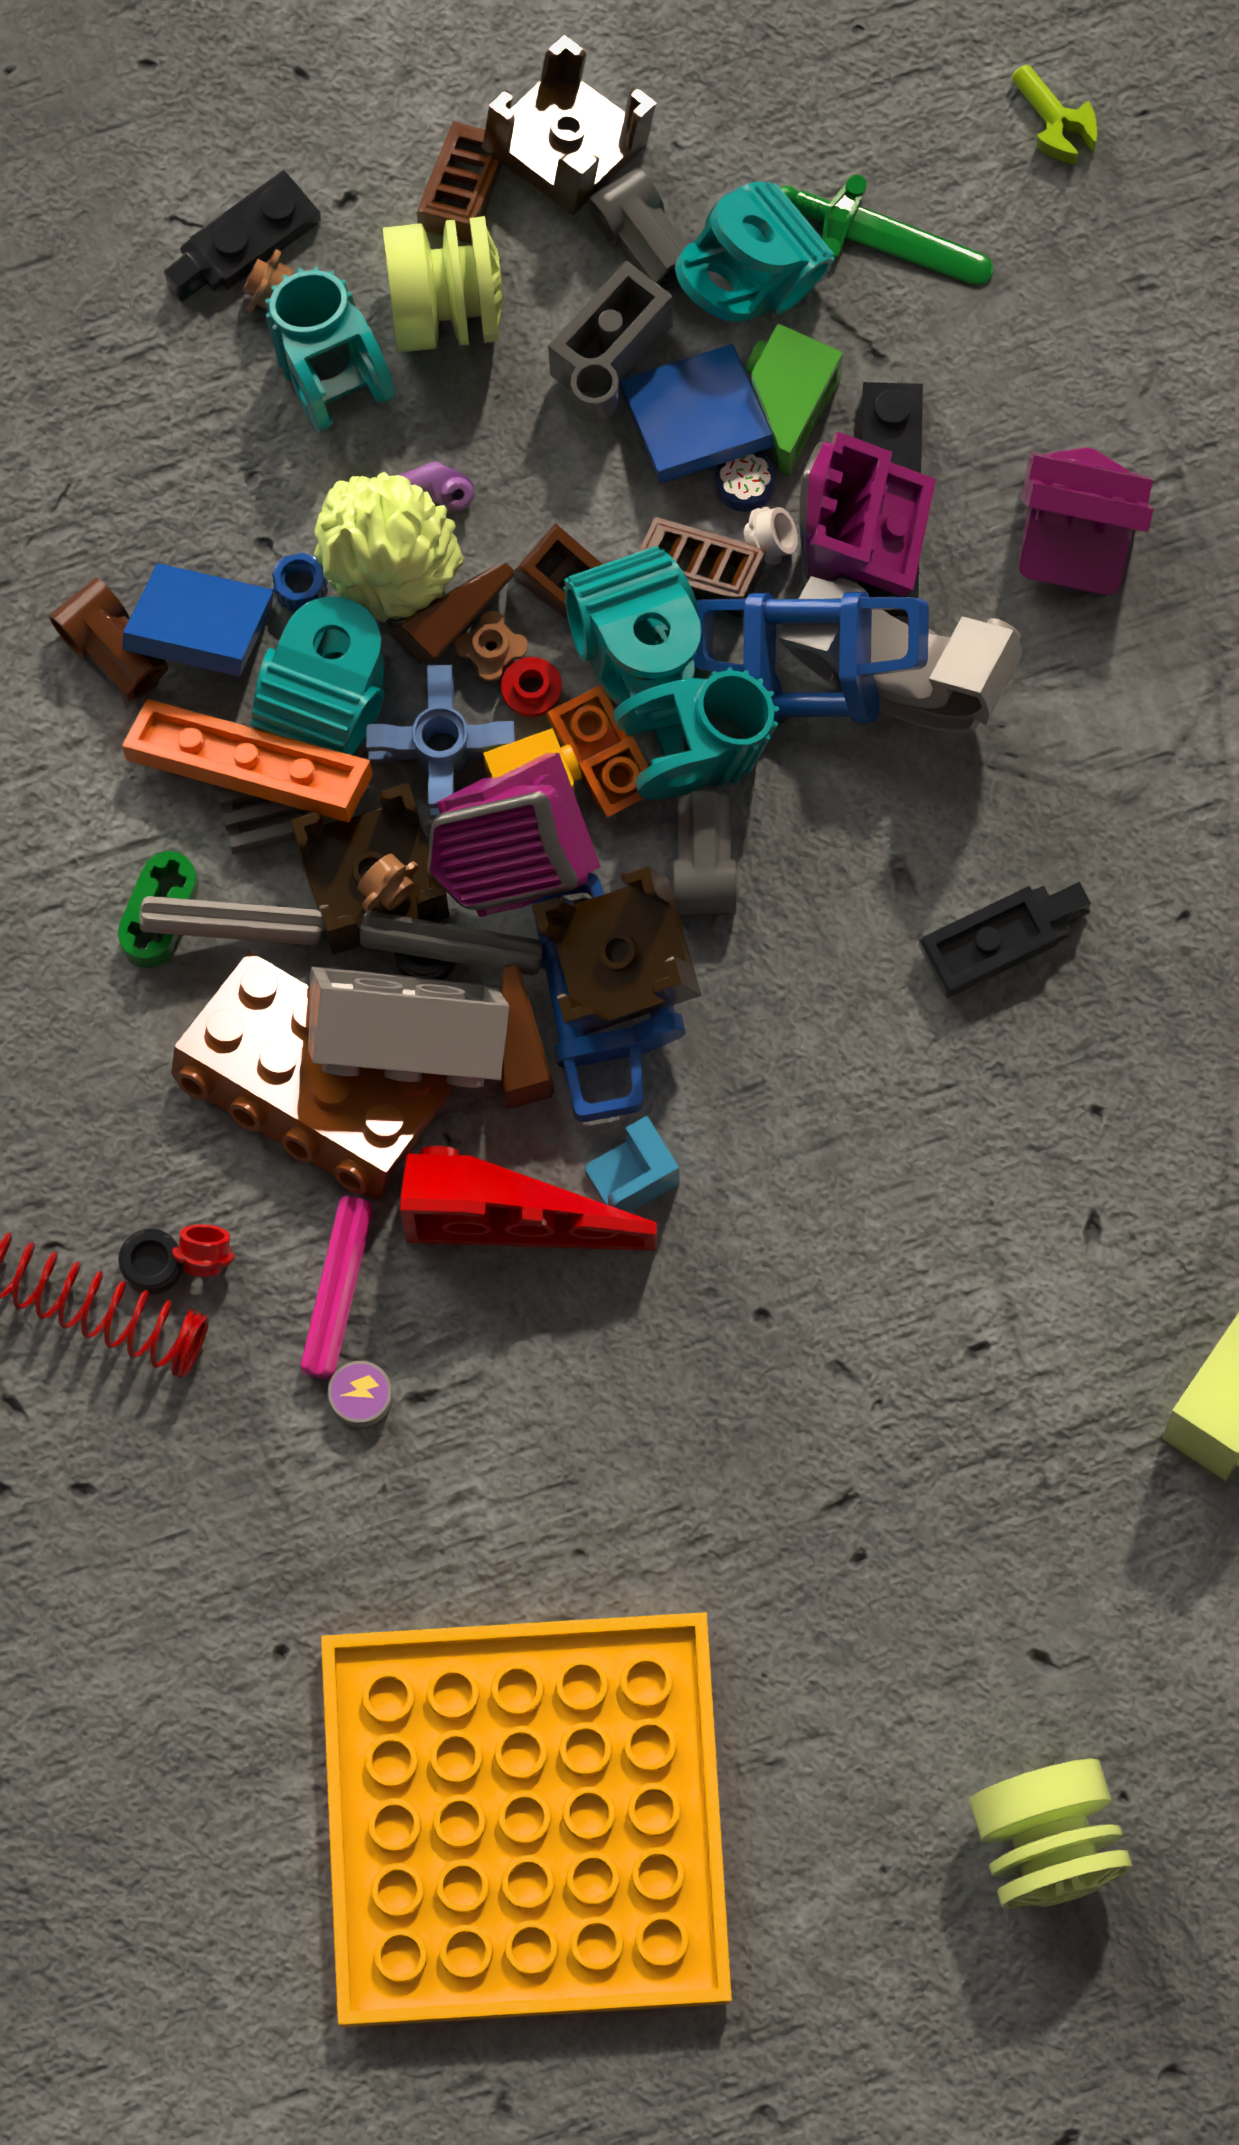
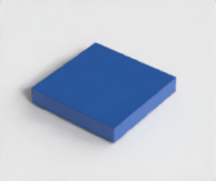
[620,343,774,484]
[122,563,274,677]

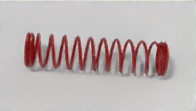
[0,1232,209,1379]

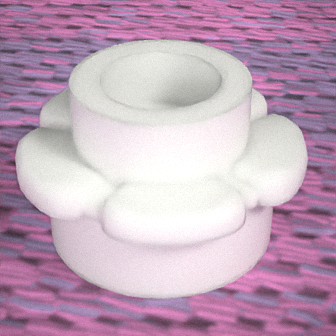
[744,507,798,565]

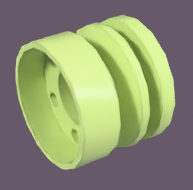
[383,216,504,353]
[969,1758,1133,1909]

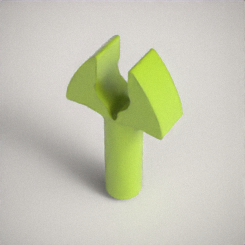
[1012,65,1097,164]

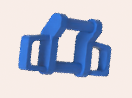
[693,592,929,723]
[531,873,686,1122]

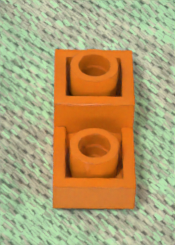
[545,685,649,819]

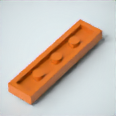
[122,699,373,823]

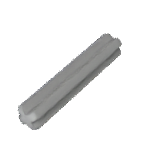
[139,896,323,945]

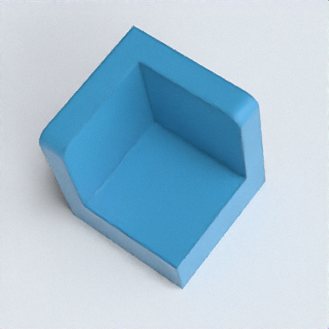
[585,1116,679,1213]

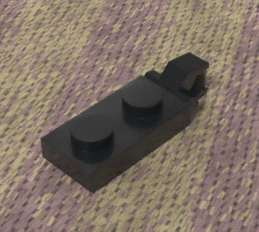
[164,170,321,303]
[919,881,1091,999]

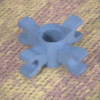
[366,665,515,820]

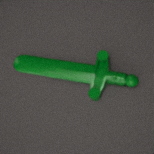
[780,174,994,285]

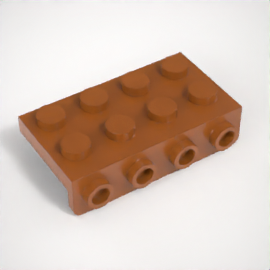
[171,951,456,1200]

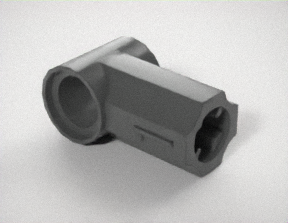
[586,168,687,290]
[674,791,736,916]

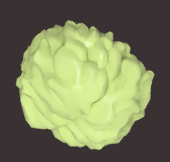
[313,472,464,622]

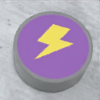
[328,1361,392,1427]

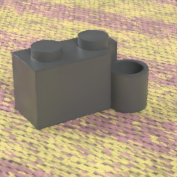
[548,260,673,423]

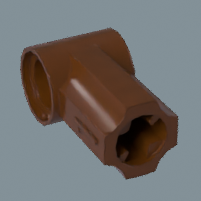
[48,578,168,702]

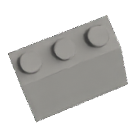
[308,967,509,1088]

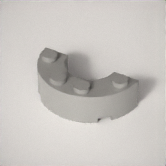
[777,576,1022,733]

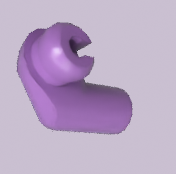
[399,462,475,512]

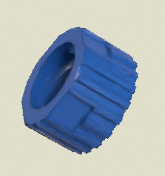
[272,552,328,611]

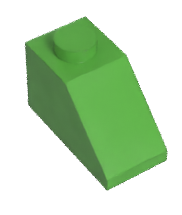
[746,324,843,477]

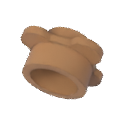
[243,249,293,314]
[455,611,528,682]
[357,854,419,912]

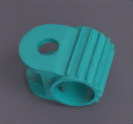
[675,181,835,322]
[265,266,396,433]
[563,545,701,705]
[250,596,385,755]
[613,667,779,800]

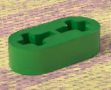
[118,851,199,968]

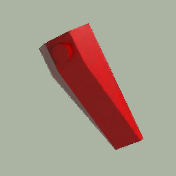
[400,1146,657,1251]

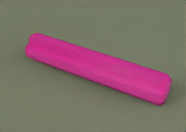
[301,1196,373,1380]

